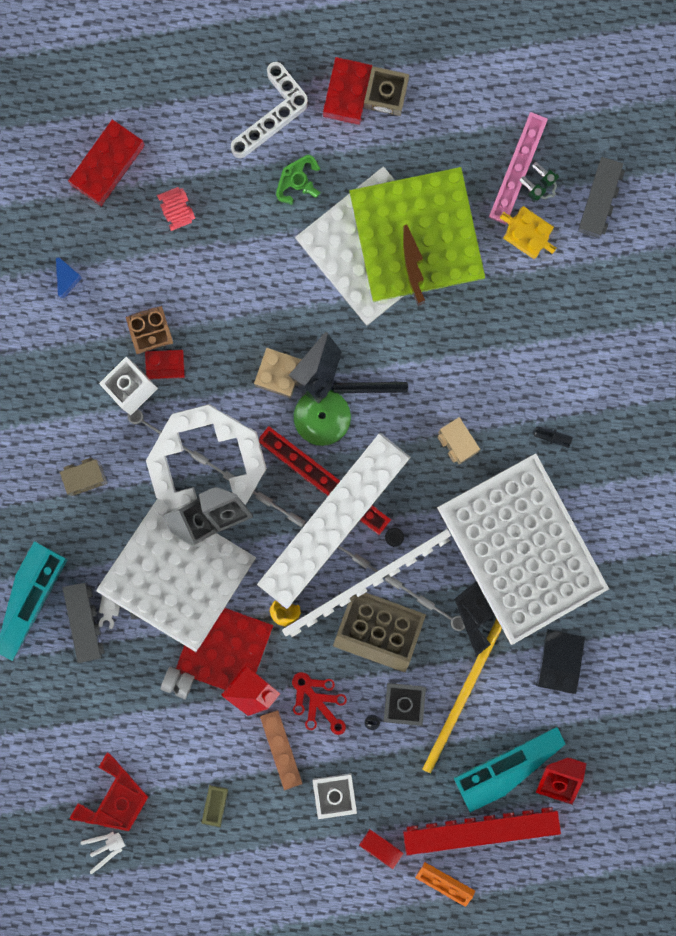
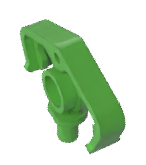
[276,155,320,205]

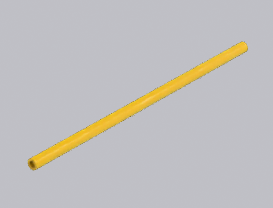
[422,618,502,774]

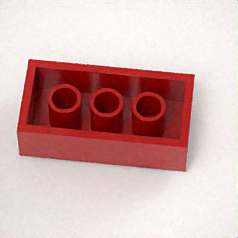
[68,119,145,207]

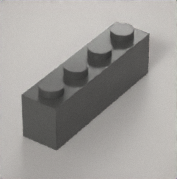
[577,157,625,238]
[62,583,105,663]

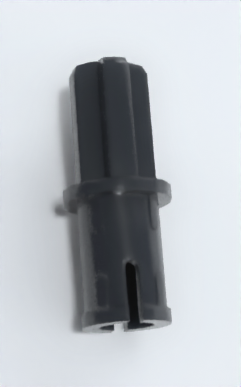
[534,426,573,448]

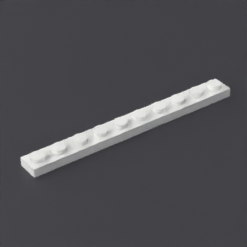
[282,529,452,637]

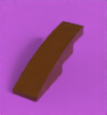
[403,224,425,306]

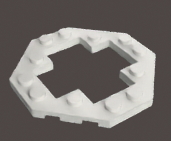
[146,404,267,508]

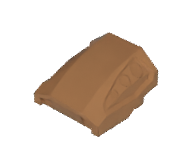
[125,306,173,354]

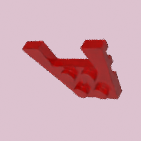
[69,752,149,831]

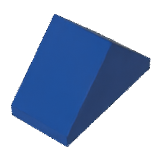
[56,258,82,298]

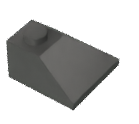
[199,487,253,532]
[163,498,218,546]

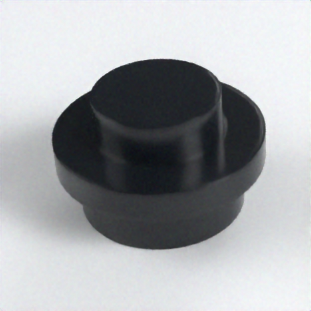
[385,528,404,547]

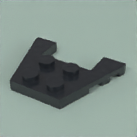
[454,581,495,656]

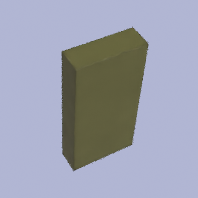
[201,785,228,827]

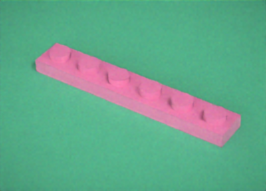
[489,112,548,225]

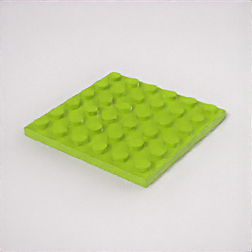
[349,167,485,302]

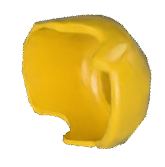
[269,600,301,626]

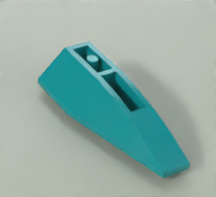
[0,541,68,661]
[453,727,566,813]

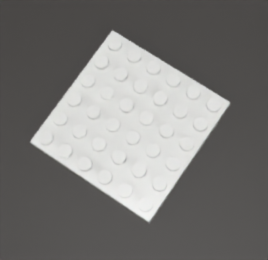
[295,166,404,326]
[97,499,256,652]

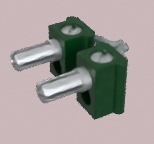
[519,162,559,203]

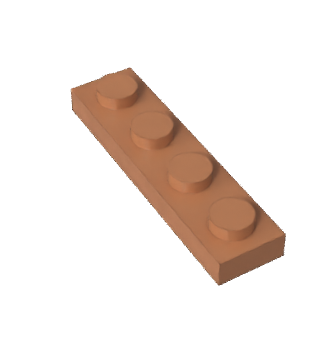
[260,710,303,790]

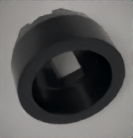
[364,715,380,730]

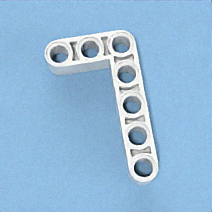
[231,62,308,158]

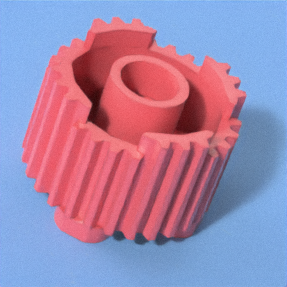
[157,187,195,231]

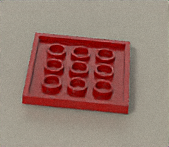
[176,608,274,690]

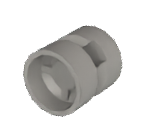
[160,667,195,700]

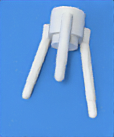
[81,832,125,874]

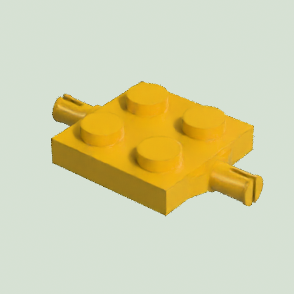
[500,206,557,259]

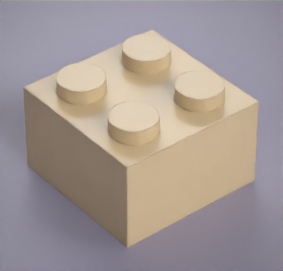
[254,348,302,398]
[437,417,480,465]

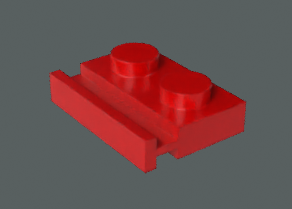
[145,350,185,380]

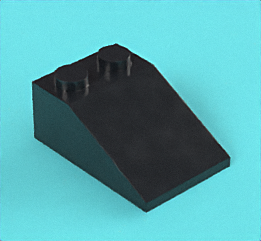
[289,332,342,404]
[536,629,585,694]

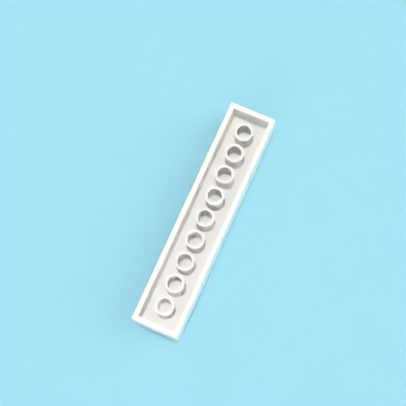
[257,433,411,609]

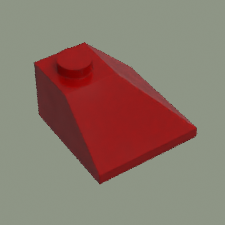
[221,665,280,716]
[536,758,587,805]

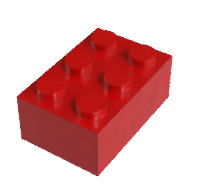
[323,57,372,125]

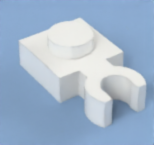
[99,595,120,629]

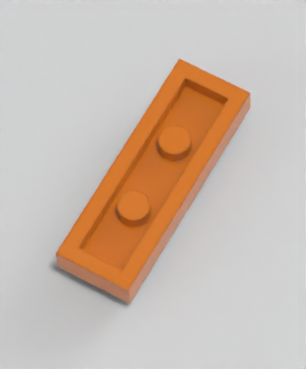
[415,862,475,907]

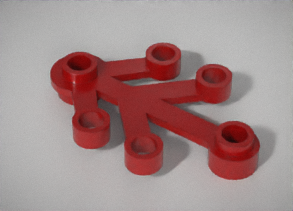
[292,672,347,735]

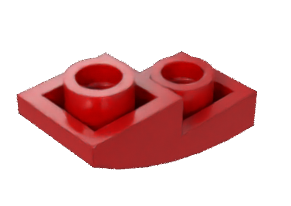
[359,829,404,869]

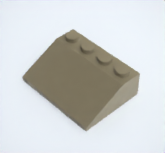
[333,593,426,673]

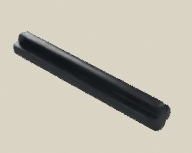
[333,382,408,393]

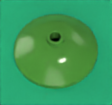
[294,390,351,446]

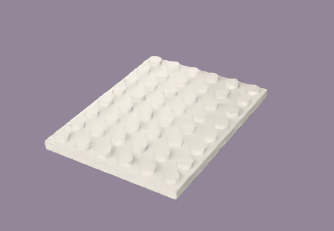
[437,454,609,645]

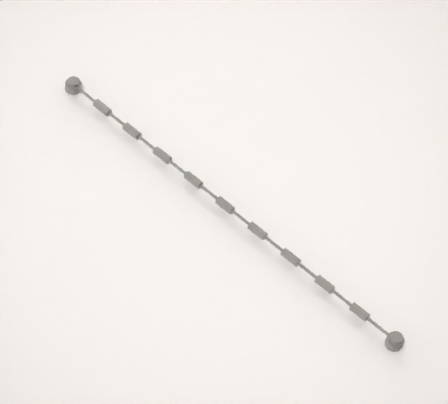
[128,409,465,631]

